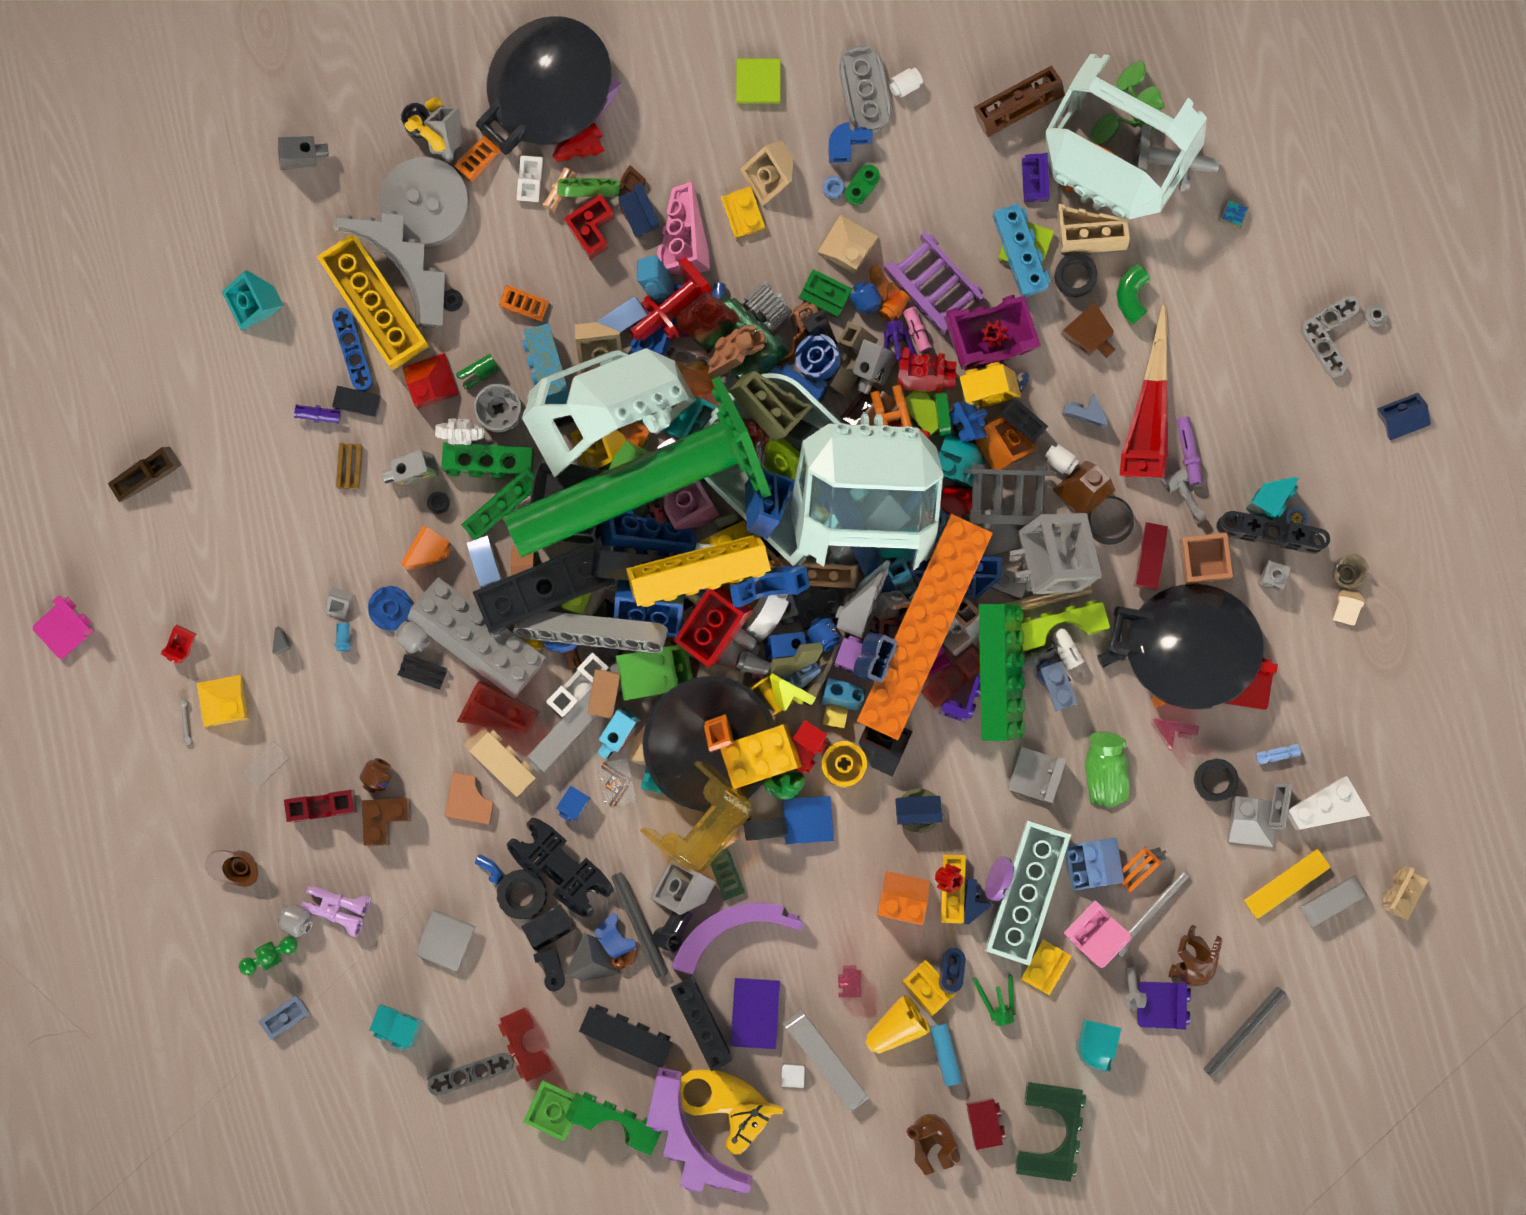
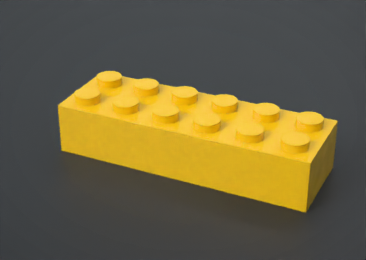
[316,234,429,371]
[626,535,771,607]

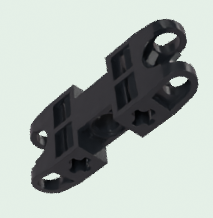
[1216,511,1330,554]
[507,818,613,918]

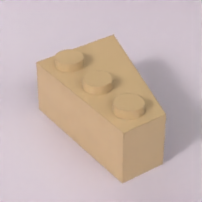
[464,725,536,797]

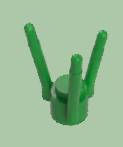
[973,974,1016,1026]

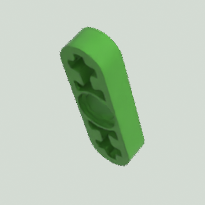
[557,178,620,197]

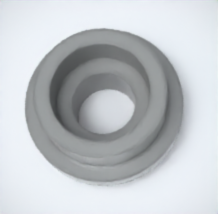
[1365,304,1388,326]

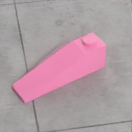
[657,182,710,276]
[654,437,720,530]

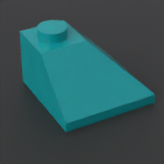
[222,270,284,330]

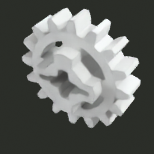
[435,418,484,445]

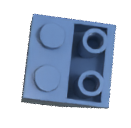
[1066,838,1124,891]

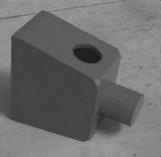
[278,136,329,170]

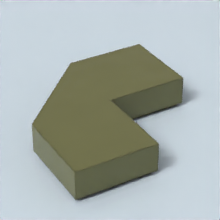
[768,643,823,677]

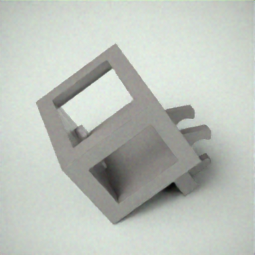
[1009,513,1102,594]

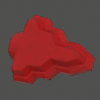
[552,122,605,162]

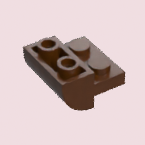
[841,386,901,426]

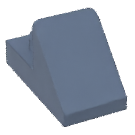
[1062,393,1108,428]

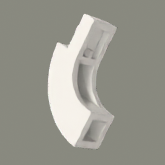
[741,594,788,643]

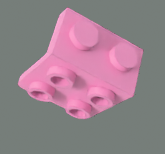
[1064,901,1132,968]

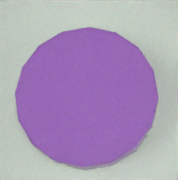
[985,856,1014,901]

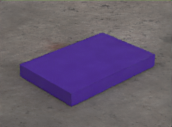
[730,978,780,1049]

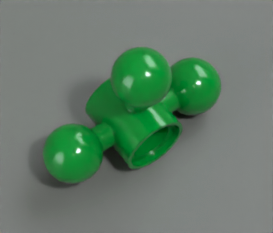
[238,936,298,976]

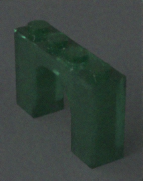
[687,294,788,380]
[1015,1081,1086,1182]

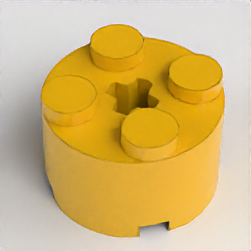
[821,741,867,788]

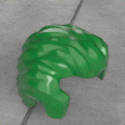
[764,772,806,800]

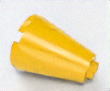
[865,995,931,1054]

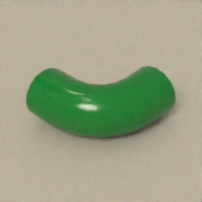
[1116,263,1150,325]

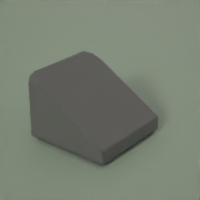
[272,626,291,655]

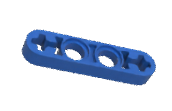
[332,308,373,391]

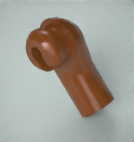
[612,942,639,969]

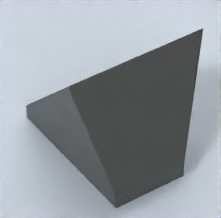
[566,933,621,981]

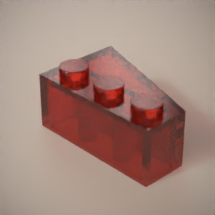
[457,680,541,734]

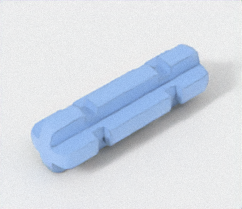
[1256,744,1301,764]

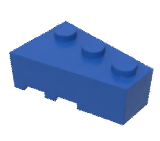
[744,469,795,539]

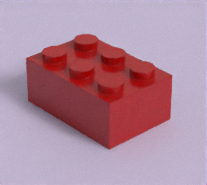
[673,586,754,667]

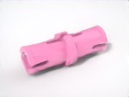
[903,307,932,353]

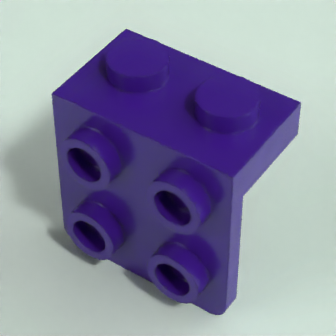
[1137,981,1191,1030]

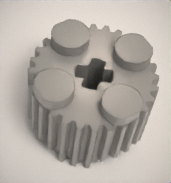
[740,280,793,332]

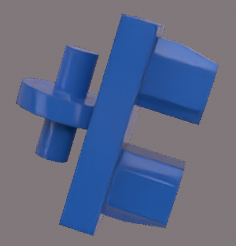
[949,401,988,442]

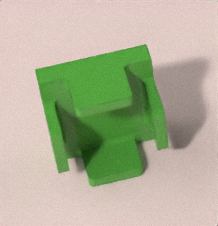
[523,1080,575,1141]

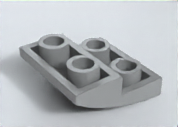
[415,910,476,972]

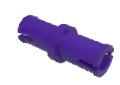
[294,404,341,424]

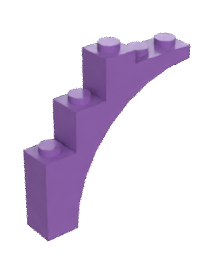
[646,1067,753,1194]

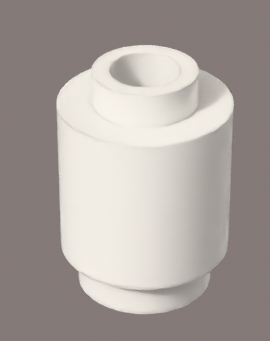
[889,67,923,98]
[1045,444,1079,475]

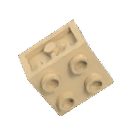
[1382,867,1428,920]

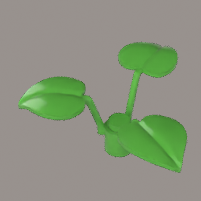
[1089,60,1165,145]

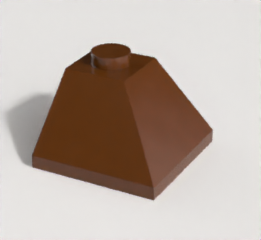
[1053,461,1115,515]

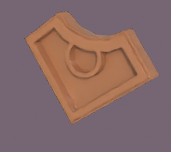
[445,772,494,825]

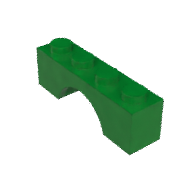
[565,1092,662,1156]

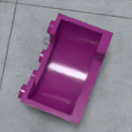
[944,295,1041,371]

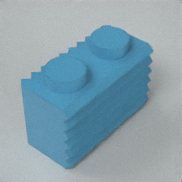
[636,255,674,305]

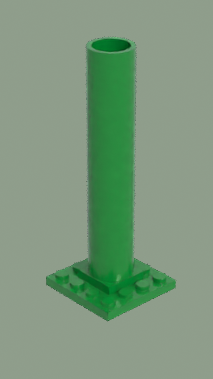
[503,376,771,558]

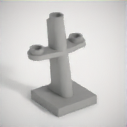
[1133,125,1220,192]

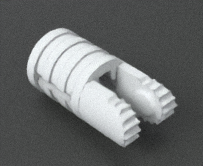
[1051,629,1085,671]

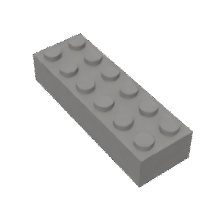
[407,577,546,699]

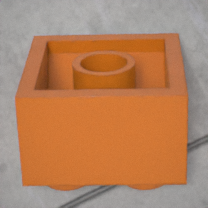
[975,417,1037,470]

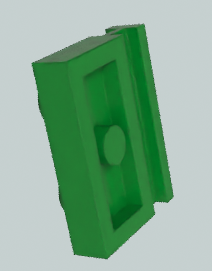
[798,269,853,318]

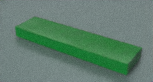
[461,466,535,540]

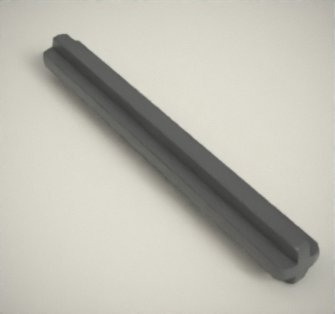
[611,872,667,978]
[1204,987,1287,1077]

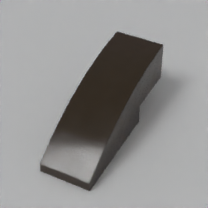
[108,447,181,502]

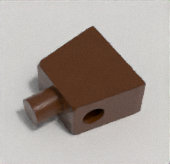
[1061,302,1116,358]

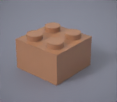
[1179,533,1233,585]

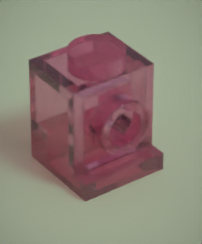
[838,965,861,997]

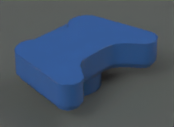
[595,913,637,958]

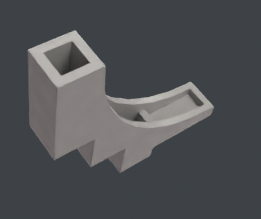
[332,210,445,328]

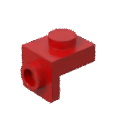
[161,624,197,663]

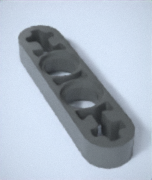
[427,1053,514,1096]

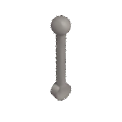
[179,698,192,745]

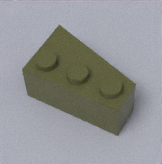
[729,371,813,441]

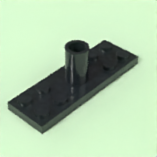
[473,540,616,634]

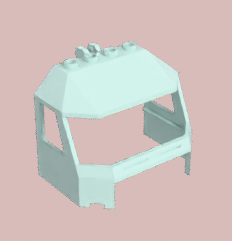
[1046,54,1207,219]
[522,348,696,477]

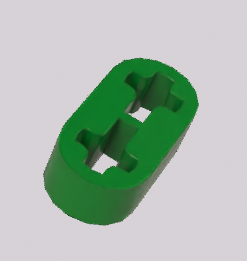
[935,393,951,436]

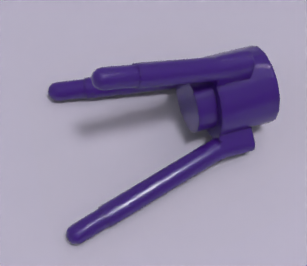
[883,321,915,361]

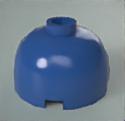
[795,334,841,381]

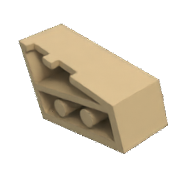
[1056,204,1130,255]

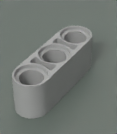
[1299,875,1367,927]

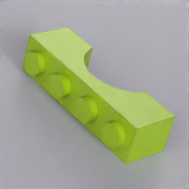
[1021,600,1110,653]

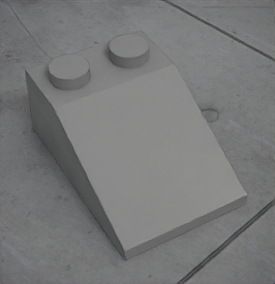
[836,560,891,638]

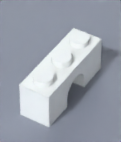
[546,652,609,718]

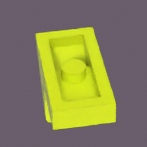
[770,673,816,711]

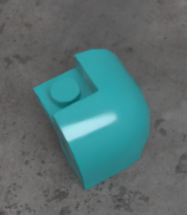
[939,434,983,490]
[1076,1019,1121,1072]

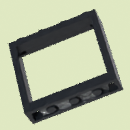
[670,976,734,1072]

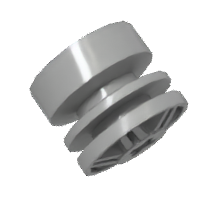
[474,384,523,433]

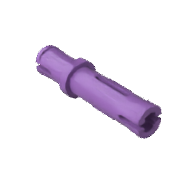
[1176,417,1203,485]

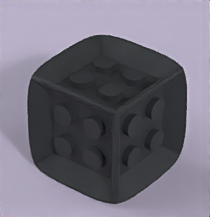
[530,462,605,544]

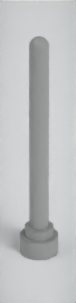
[1117,871,1189,957]

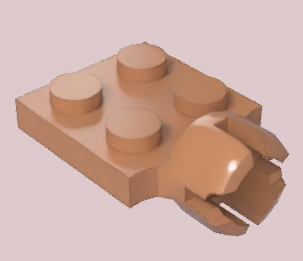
[707,325,766,379]

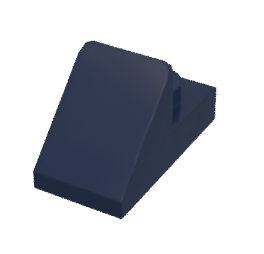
[964,879,993,925]

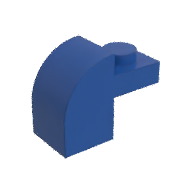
[828,122,873,163]

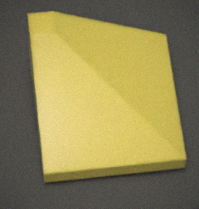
[822,704,848,729]

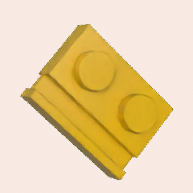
[720,186,765,239]
[1020,939,1072,995]
[901,960,956,1016]

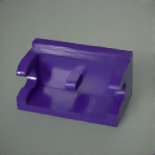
[1022,153,1050,202]

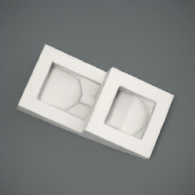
[517,155,543,202]

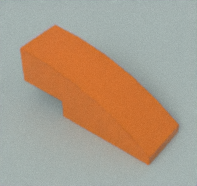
[704,714,734,752]

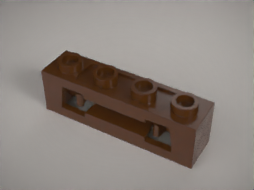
[974,65,1065,137]

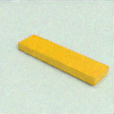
[1243,849,1331,919]

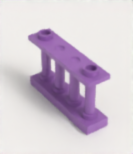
[884,231,984,336]

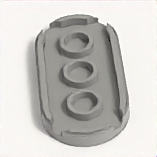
[839,46,892,133]

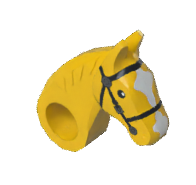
[680,1069,784,1155]

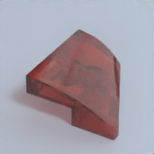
[676,291,739,337]

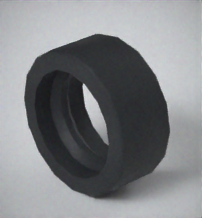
[1054,253,1098,298]
[1194,758,1239,802]
[743,817,788,841]

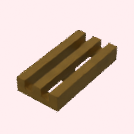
[336,443,362,489]

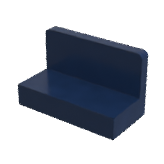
[618,183,660,238]
[1377,393,1431,440]
[895,795,943,825]

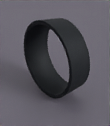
[1087,496,1134,545]

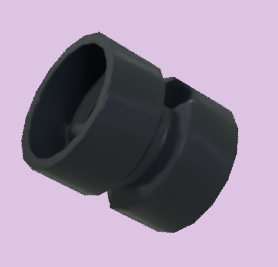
[401,103,430,139]

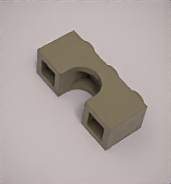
[817,323,878,398]

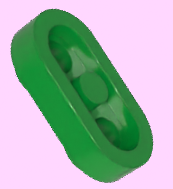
[845,165,880,206]

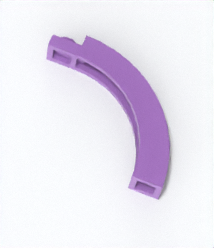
[671,903,803,975]

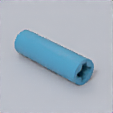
[930,1023,963,1087]

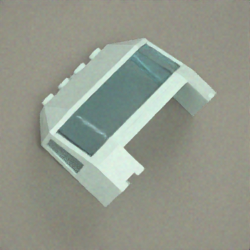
[790,414,944,570]

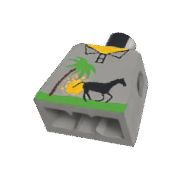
[382,450,439,485]

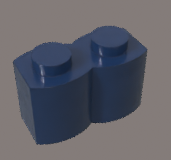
[853,632,897,683]

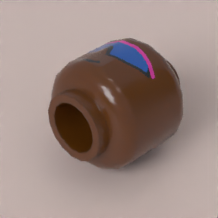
[359,758,393,793]

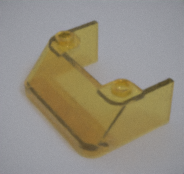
[640,761,753,872]

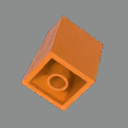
[876,871,930,925]

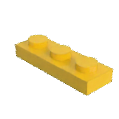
[941,854,966,924]

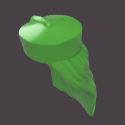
[1085,731,1130,808]

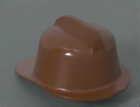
[205,850,258,887]

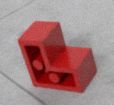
[564,194,615,260]
[792,720,828,775]

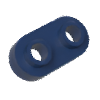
[939,948,966,994]

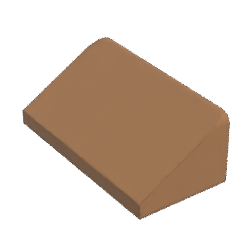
[587,669,620,719]

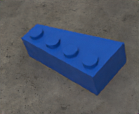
[599,511,696,556]

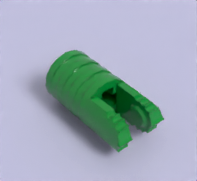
[456,353,500,390]

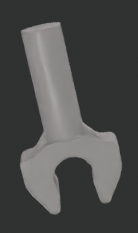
[1124,967,1147,1011]

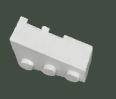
[1287,776,1370,830]

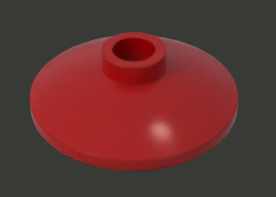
[940,485,982,519]

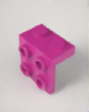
[32,595,95,659]

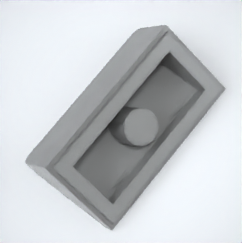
[1268,783,1293,830]

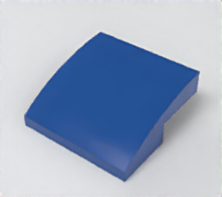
[782,796,834,845]

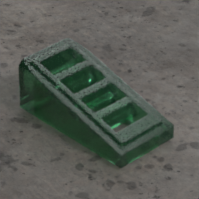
[707,848,745,901]

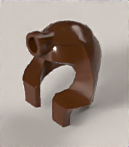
[1169,925,1223,986]
[907,1114,960,1175]

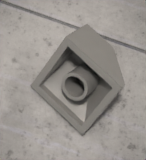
[1228,796,1275,847]
[650,859,716,915]

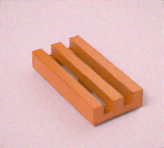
[1120,846,1161,893]

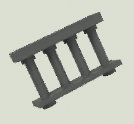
[962,464,1055,525]

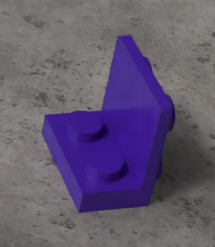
[939,675,980,723]

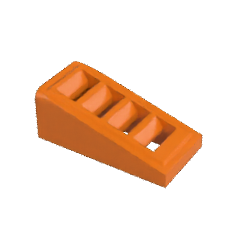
[454,136,501,183]
[499,285,549,322]

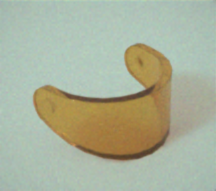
[870,265,900,303]

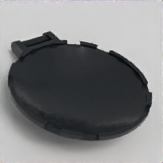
[476,16,613,155]
[1106,584,1264,709]
[642,676,775,832]

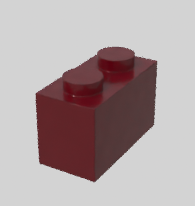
[966,1098,1006,1150]

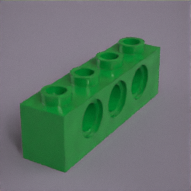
[441,442,534,479]

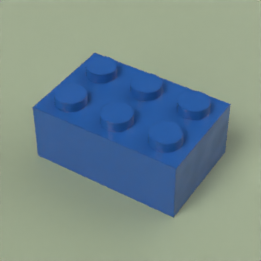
[614,579,685,637]

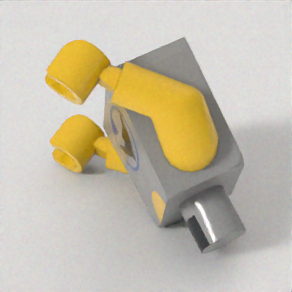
[405,97,462,163]

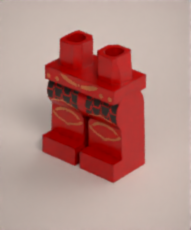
[897,347,957,394]

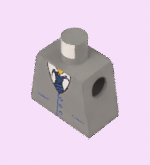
[853,339,897,395]

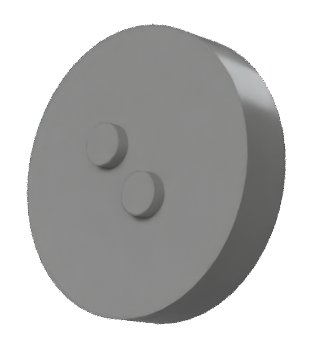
[379,157,469,248]

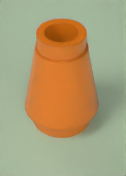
[879,290,911,322]

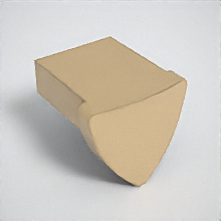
[1333,589,1365,626]

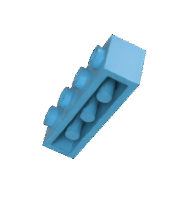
[992,203,1050,298]

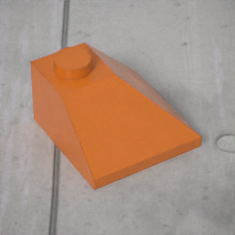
[401,525,452,571]

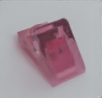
[1151,718,1199,750]

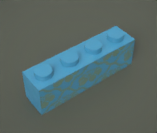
[522,323,569,404]

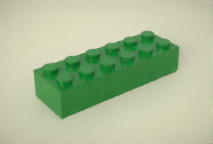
[979,603,1026,741]

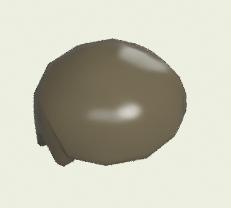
[1333,554,1369,589]

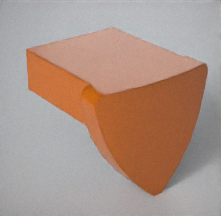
[620,422,651,449]

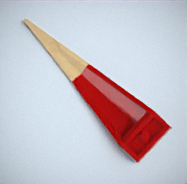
[1119,305,1168,478]

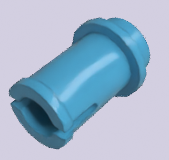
[334,623,352,652]

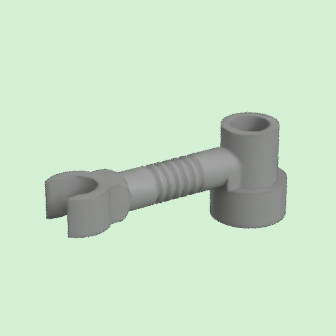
[1161,469,1207,525]

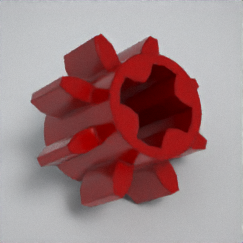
[981,320,1009,349]
[935,863,963,894]

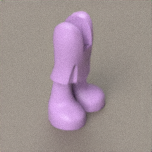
[301,886,371,937]

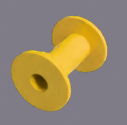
[750,676,794,718]

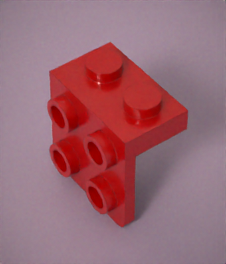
[1224,658,1278,710]

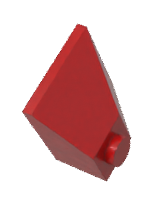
[402,353,459,409]

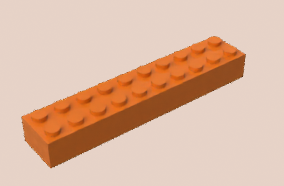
[857,514,993,740]

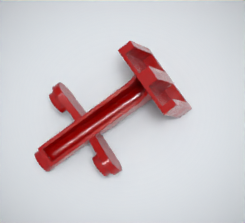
[630,257,718,341]

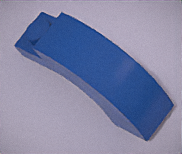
[730,566,810,607]

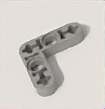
[1301,296,1360,378]

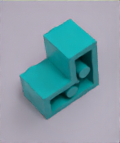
[369,1004,424,1050]

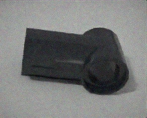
[652,911,693,953]

